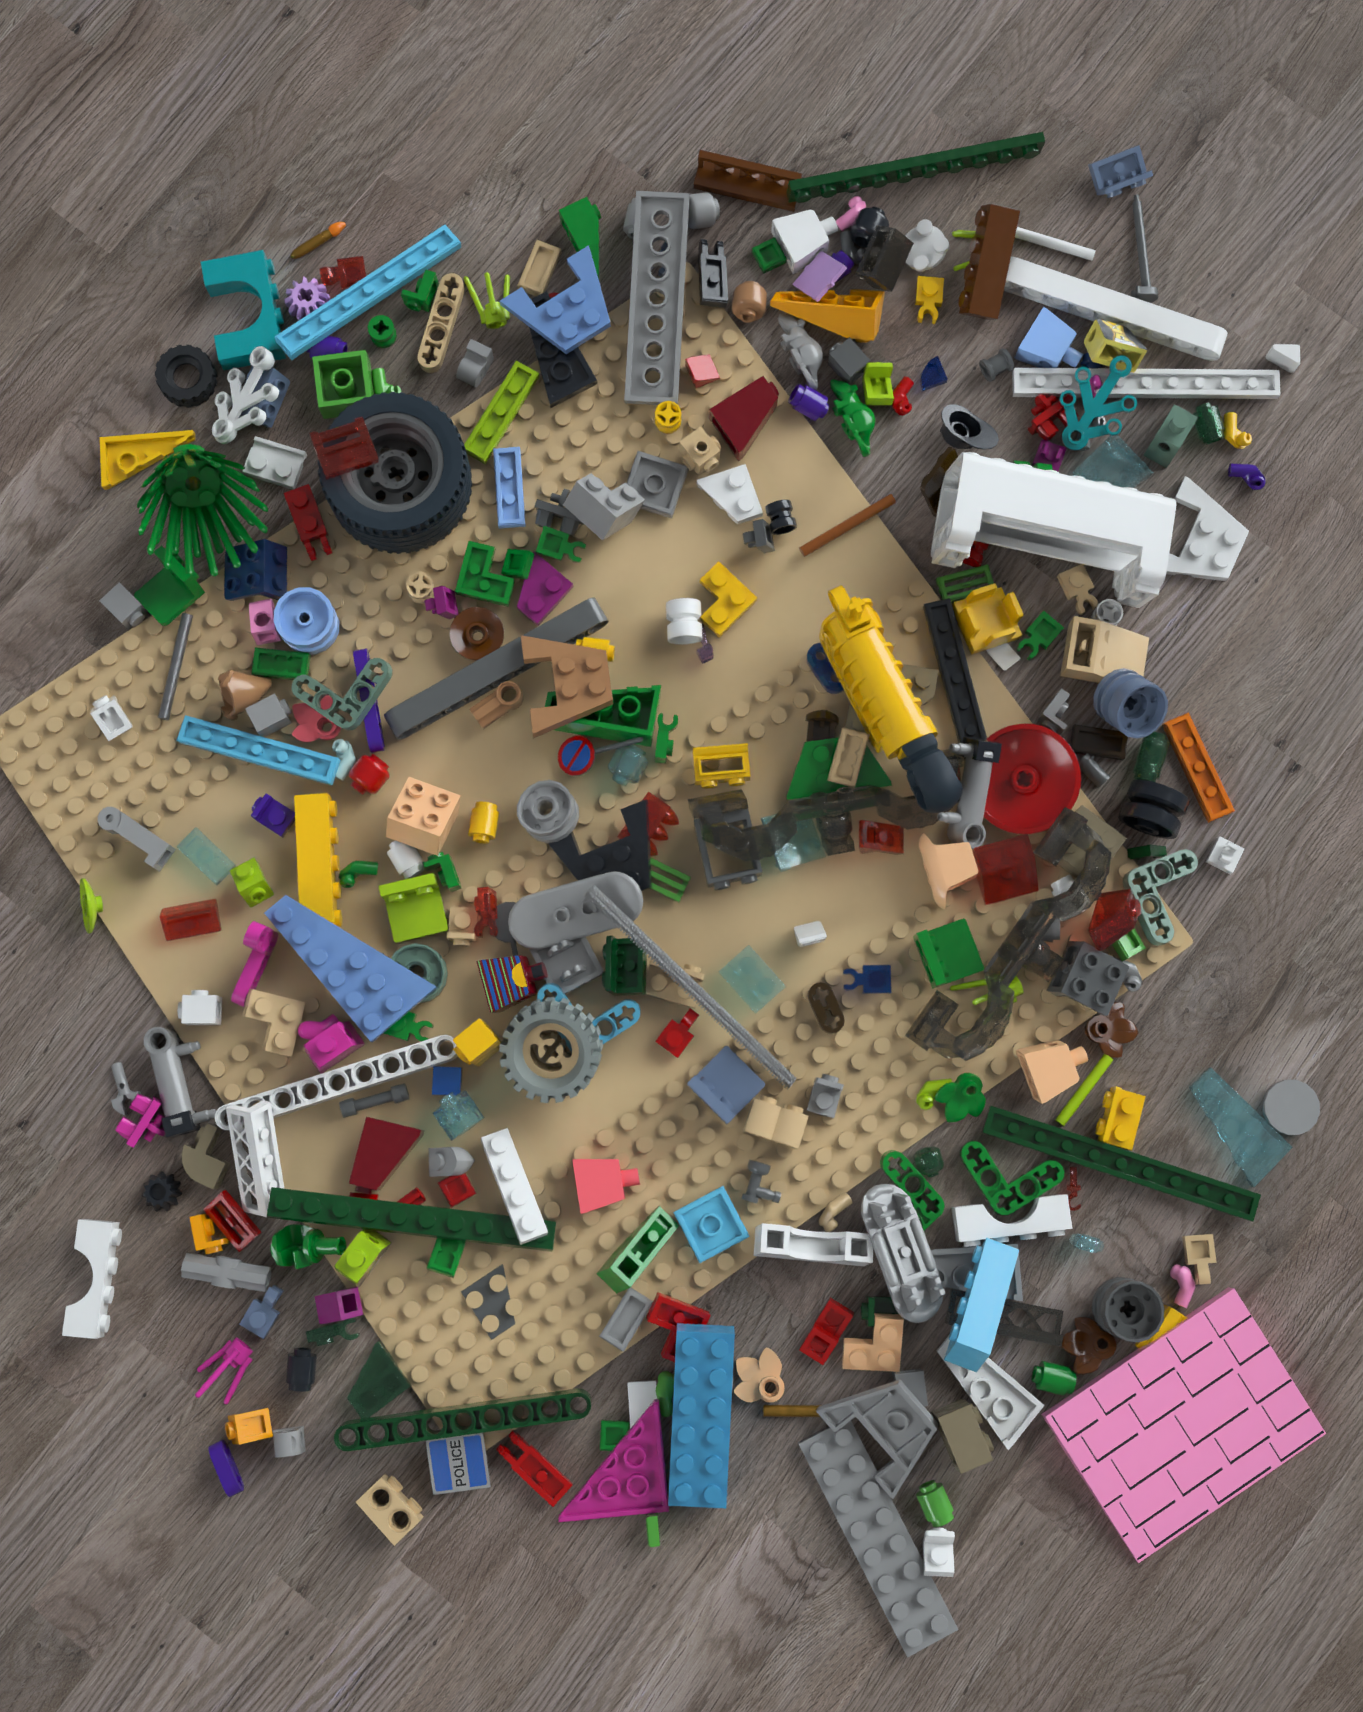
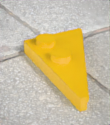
[99,430,196,490]

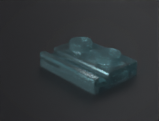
[719,945,786,1014]

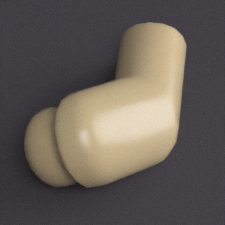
[819,1192,852,1232]

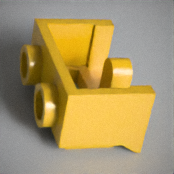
[692,743,751,789]

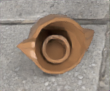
[218,669,272,721]

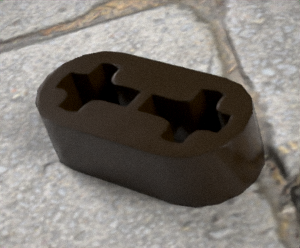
[808,982,845,1034]

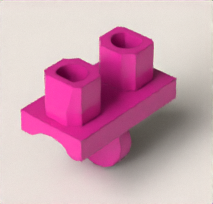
[115,1093,165,1148]

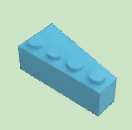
[944,1238,1019,1373]

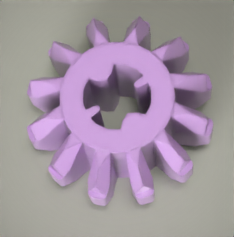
[285,276,331,321]

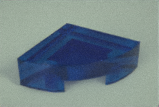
[920,356,948,391]

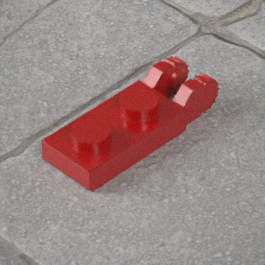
[284,484,333,561]
[496,1430,573,1507]

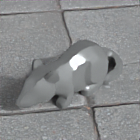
[778,314,823,390]

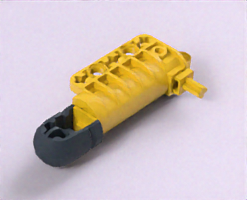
[819,585,963,813]

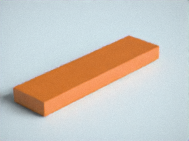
[1162,712,1235,823]

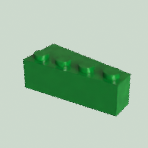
[545,685,661,747]

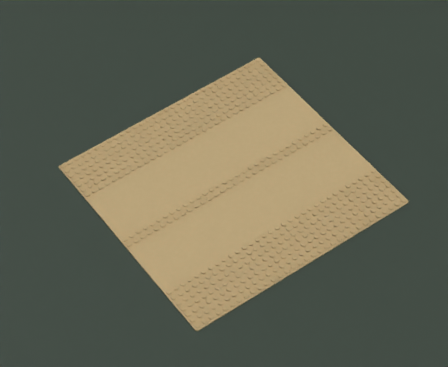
[0,262,1193,1450]

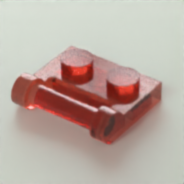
[309,416,379,479]

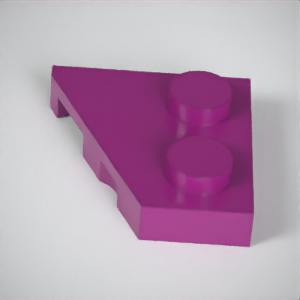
[517,551,574,626]

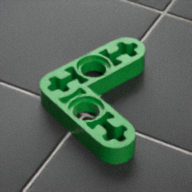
[960,1141,1064,1215]
[880,1150,945,1231]

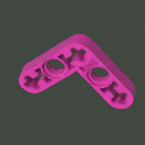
[231,921,278,1007]

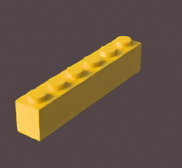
[294,793,342,962]

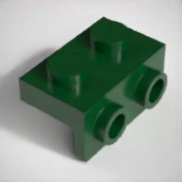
[602,936,647,996]

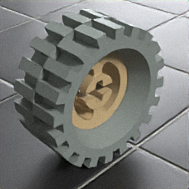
[499,997,603,1103]

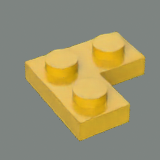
[700,561,757,638]

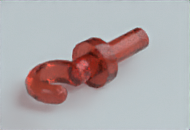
[1067,1167,1081,1211]

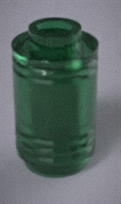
[1133,732,1170,782]

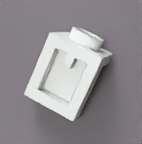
[90,695,133,741]
[923,1528,955,1577]

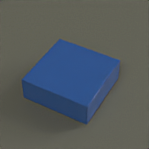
[432,1066,462,1096]

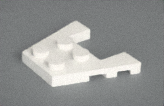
[1166,476,1249,581]

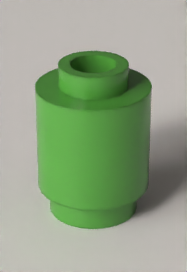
[916,1480,954,1527]

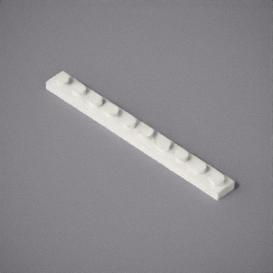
[1012,368,1280,399]

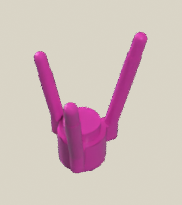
[195,1337,253,1404]

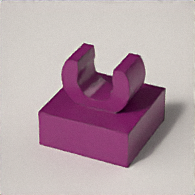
[1031,439,1067,472]
[424,585,458,619]

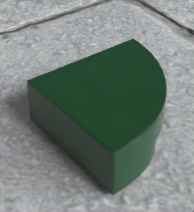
[1127,844,1167,860]

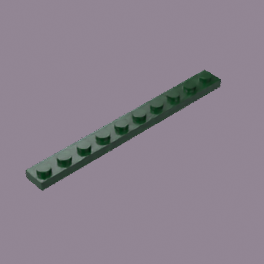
[786,132,1045,203]
[981,1106,1261,1222]
[267,1187,556,1252]

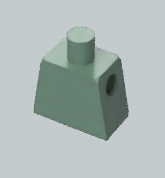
[1143,405,1197,468]

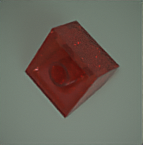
[972,834,1039,905]

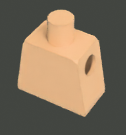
[1016,1040,1088,1104]

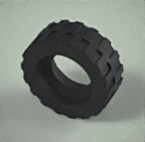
[155,344,218,408]

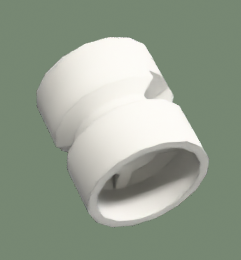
[666,598,702,645]

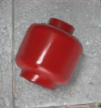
[349,753,390,795]

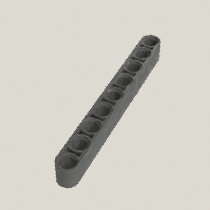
[384,597,609,740]

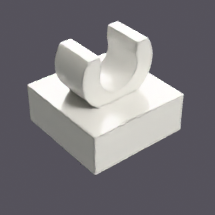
[1206,836,1244,874]

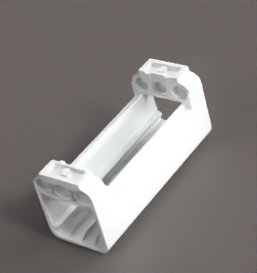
[931,452,1176,608]

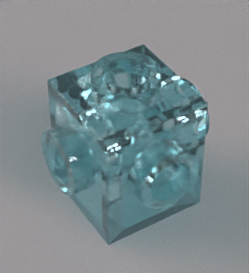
[433,1090,485,1141]

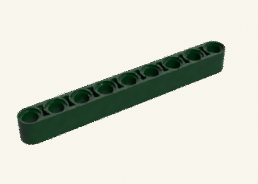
[334,1388,592,1451]

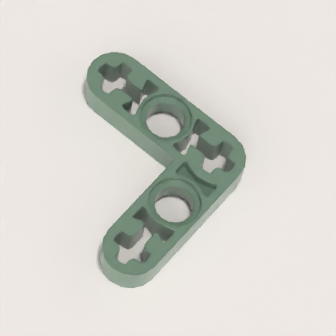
[292,658,392,730]
[1123,849,1198,946]

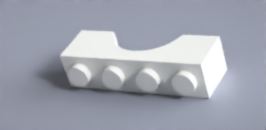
[951,1194,1072,1247]
[62,1219,122,1339]
[754,1223,873,1266]

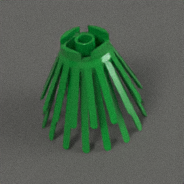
[137,444,268,576]

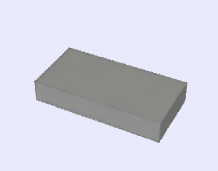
[599,1288,653,1352]

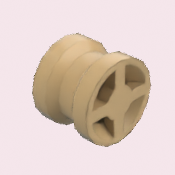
[406,572,435,604]

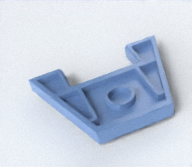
[500,245,611,354]

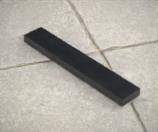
[923,598,987,761]

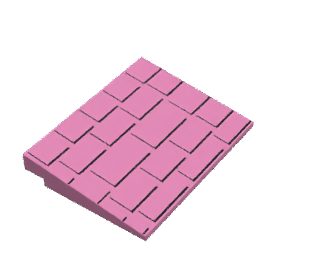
[1041,1287,1326,1563]

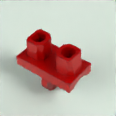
[1028,394,1079,441]

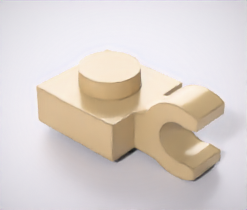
[1182,1234,1217,1285]

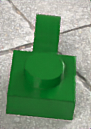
[655,713,678,764]

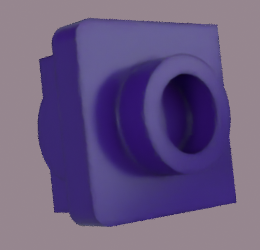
[251,793,295,838]

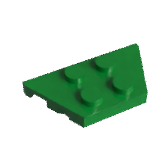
[786,737,892,800]

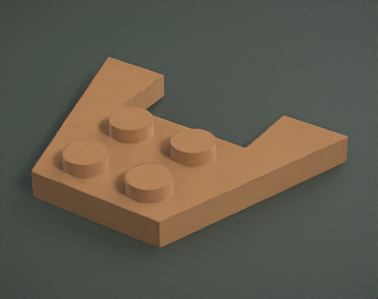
[521,635,613,739]

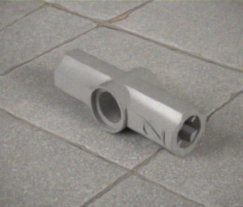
[181,1253,271,1292]

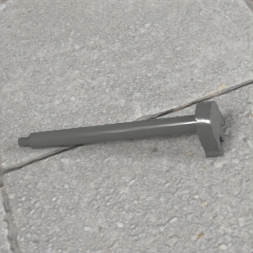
[1130,194,1158,303]

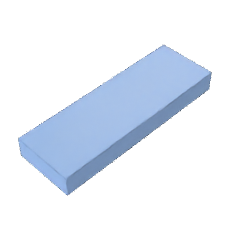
[493,447,526,529]

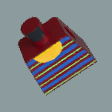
[476,955,548,1013]

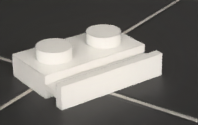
[242,436,307,490]

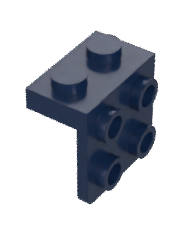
[224,539,288,601]

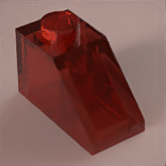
[1088,889,1141,951]

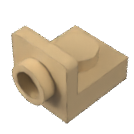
[446,907,479,946]

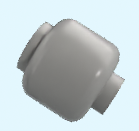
[688,192,720,229]

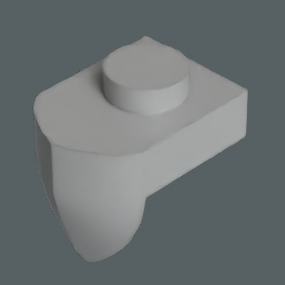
[429,1147,475,1177]

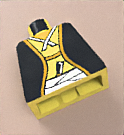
[1084,319,1147,373]

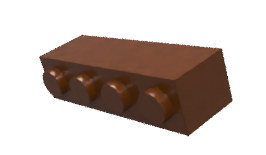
[958,204,1020,320]

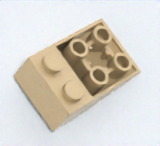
[1060,616,1149,683]

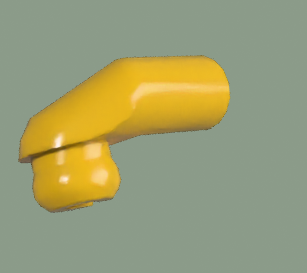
[1223,412,1252,449]

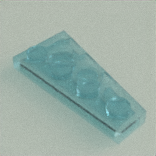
[1189,1067,1293,1187]

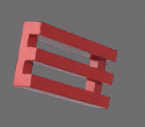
[203,1190,262,1252]

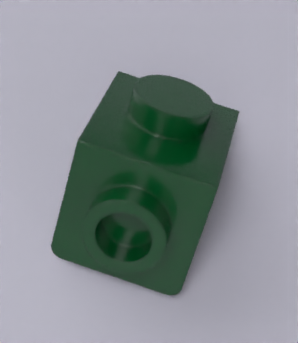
[861,1296,899,1327]

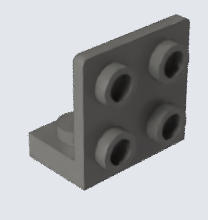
[1047,941,1129,1016]

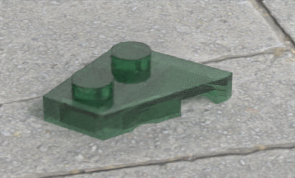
[347,1341,412,1419]

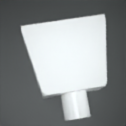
[771,209,838,274]

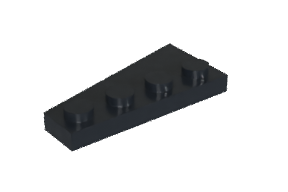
[529,291,597,408]

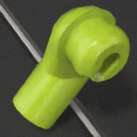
[916,1078,952,1110]

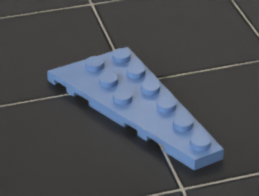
[264,895,438,1042]

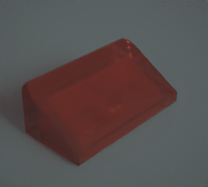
[159,899,222,941]

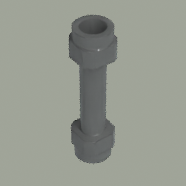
[339,1083,409,1118]

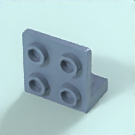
[687,1046,765,1125]

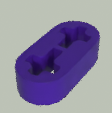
[208,1440,244,1497]

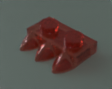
[617,792,679,856]

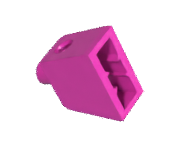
[304,1021,365,1074]

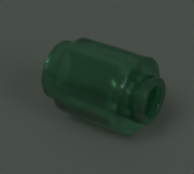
[1193,402,1225,445]

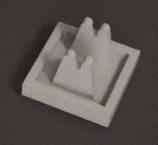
[529,937,603,997]

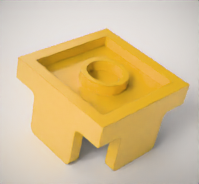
[952,583,1023,655]

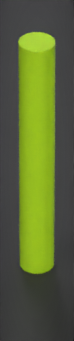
[1055,1054,1113,1127]

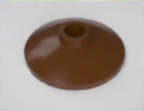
[450,607,504,661]

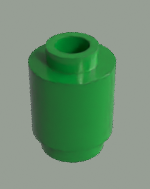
[1031,1361,1077,1396]

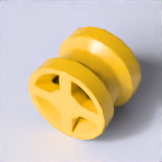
[655,401,681,434]

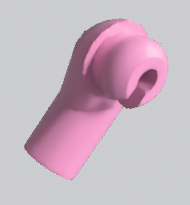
[836,196,866,232]

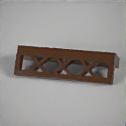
[693,150,802,212]

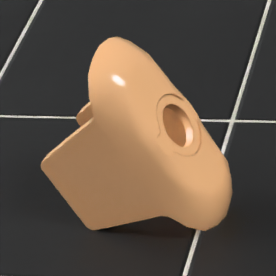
[918,833,978,909]

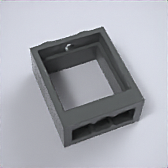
[694,808,762,890]

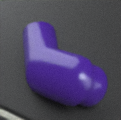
[1228,463,1266,490]

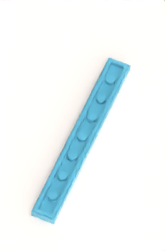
[275,225,461,360]

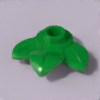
[934,1072,986,1123]

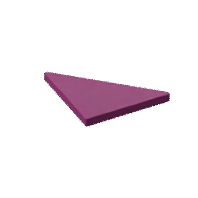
[558,1399,669,1522]

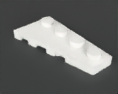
[936,1334,1044,1450]

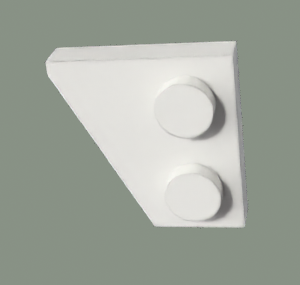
[697,464,763,524]

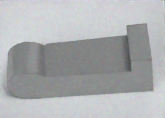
[98,807,176,871]

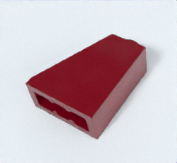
[709,376,779,461]
[349,1117,424,1194]

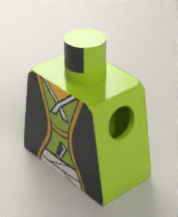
[334,1229,392,1287]

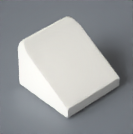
[1266,344,1300,373]
[794,921,827,947]

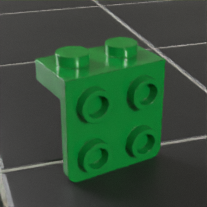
[134,545,205,626]

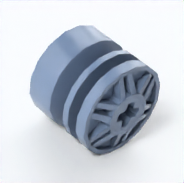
[1093,668,1168,739]

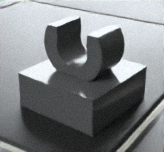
[743,519,775,553]

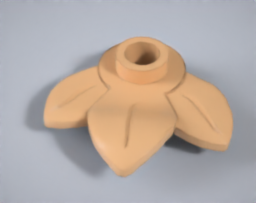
[734,1347,784,1403]

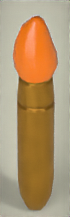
[290,222,346,259]

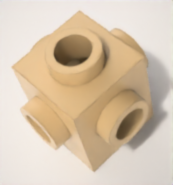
[679,426,721,475]

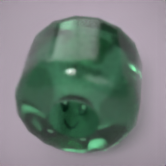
[913,1146,944,1177]

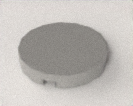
[1262,1080,1320,1135]

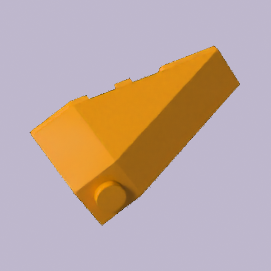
[770,289,885,343]

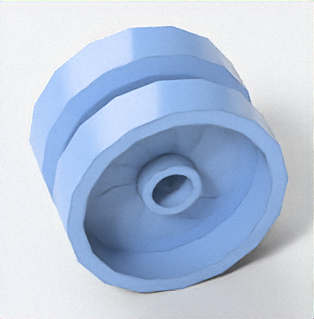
[274,587,340,655]

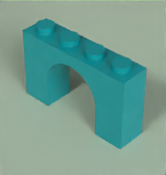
[201,250,286,371]

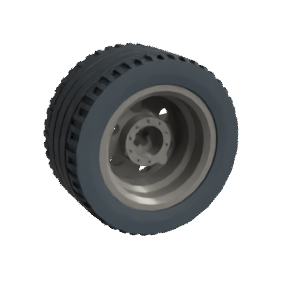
[317,392,472,554]

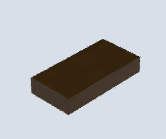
[1070,724,1128,760]

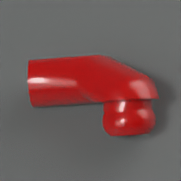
[892,376,914,416]

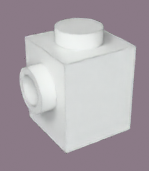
[177,990,222,1025]

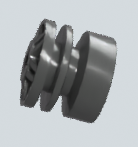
[1092,1277,1164,1342]

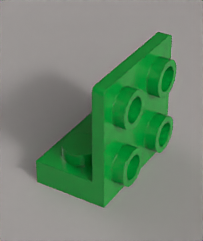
[913,918,984,989]

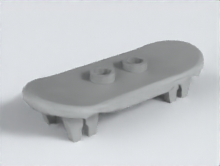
[508,871,643,949]
[861,1184,945,1323]

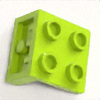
[379,873,449,943]

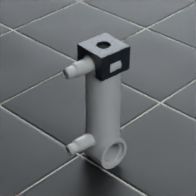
[937,737,1002,849]
[144,1027,216,1137]

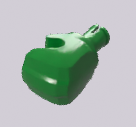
[270,1224,346,1269]

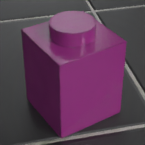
[314,1286,363,1325]

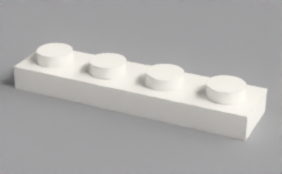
[481,1128,548,1245]

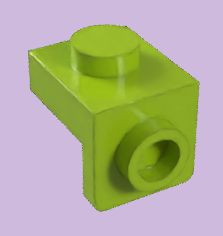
[862,362,894,405]
[230,857,274,907]

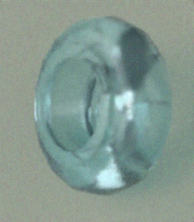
[1069,1233,1104,1253]

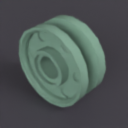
[391,943,448,1003]

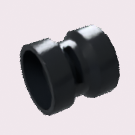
[765,499,797,535]

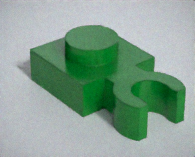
[535,526,586,563]
[1016,610,1064,661]
[383,1012,434,1042]

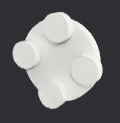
[896,219,950,272]

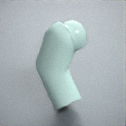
[332,739,356,781]

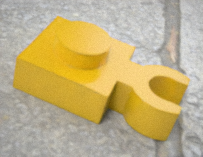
[915,276,944,324]

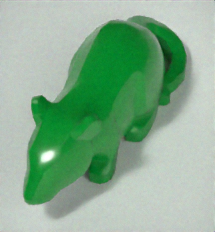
[830,379,875,457]

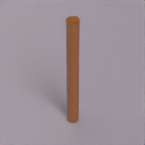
[799,494,896,557]

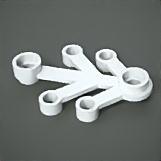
[212,346,279,444]

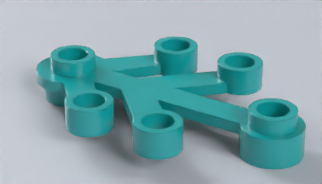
[1060,355,1137,450]

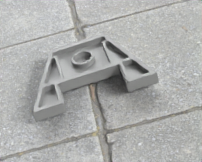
[816,1380,939,1499]

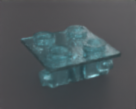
[761,806,826,872]

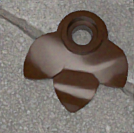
[1085,1002,1138,1058]
[1058,1317,1117,1374]

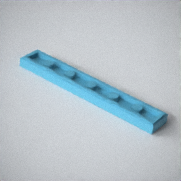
[176,715,341,786]

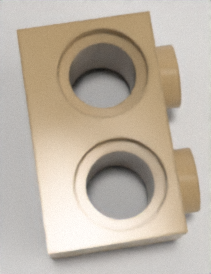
[356,1473,424,1546]

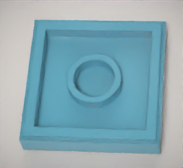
[673,1186,750,1263]

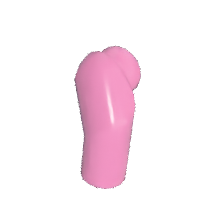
[1170,1264,1195,1308]

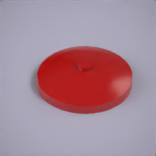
[984,723,1081,834]

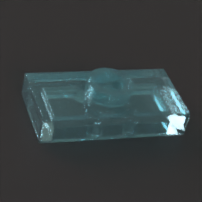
[176,827,237,885]

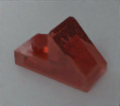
[859,820,904,855]

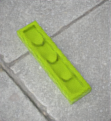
[464,361,540,465]

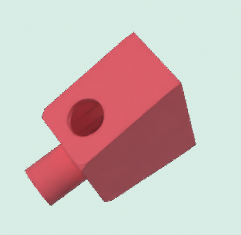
[572,1159,640,1214]

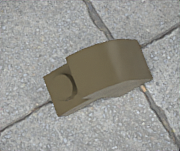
[182,1123,231,1189]

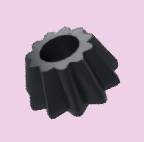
[141,1171,183,1212]

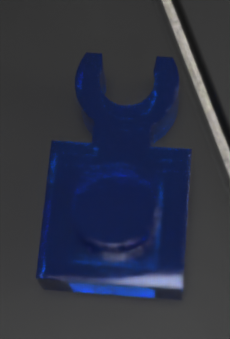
[843,965,891,994]

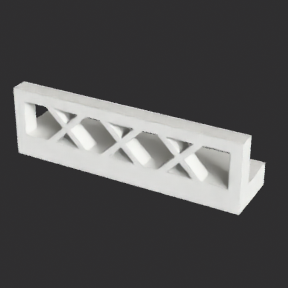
[226,1100,284,1217]

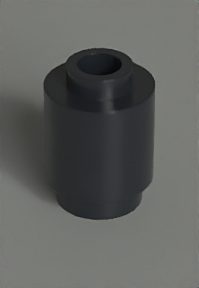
[286,1347,317,1392]

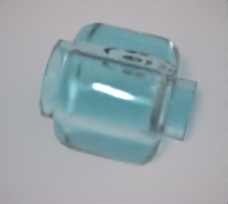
[608,745,648,786]

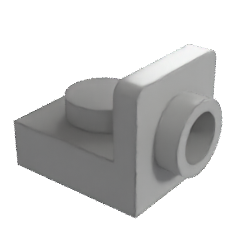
[1038,688,1070,735]
[806,1074,844,1118]

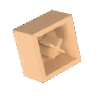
[386,777,461,856]

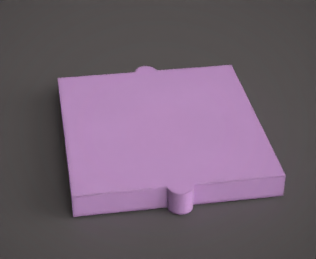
[792,251,847,302]

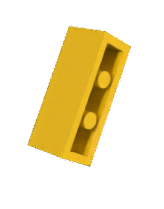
[453,1018,501,1067]

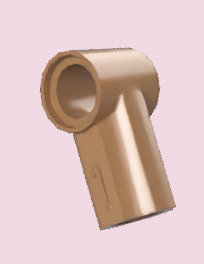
[469,681,524,729]

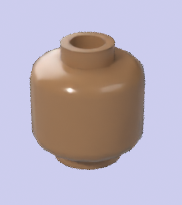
[732,281,767,323]

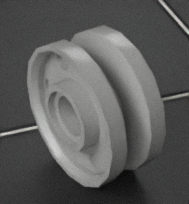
[517,780,579,843]

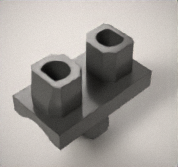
[535,489,584,537]

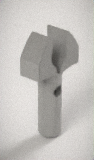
[111,1062,141,1115]

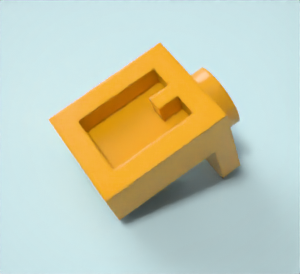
[189,1214,229,1255]
[225,1408,273,1445]

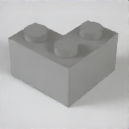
[563,473,645,540]

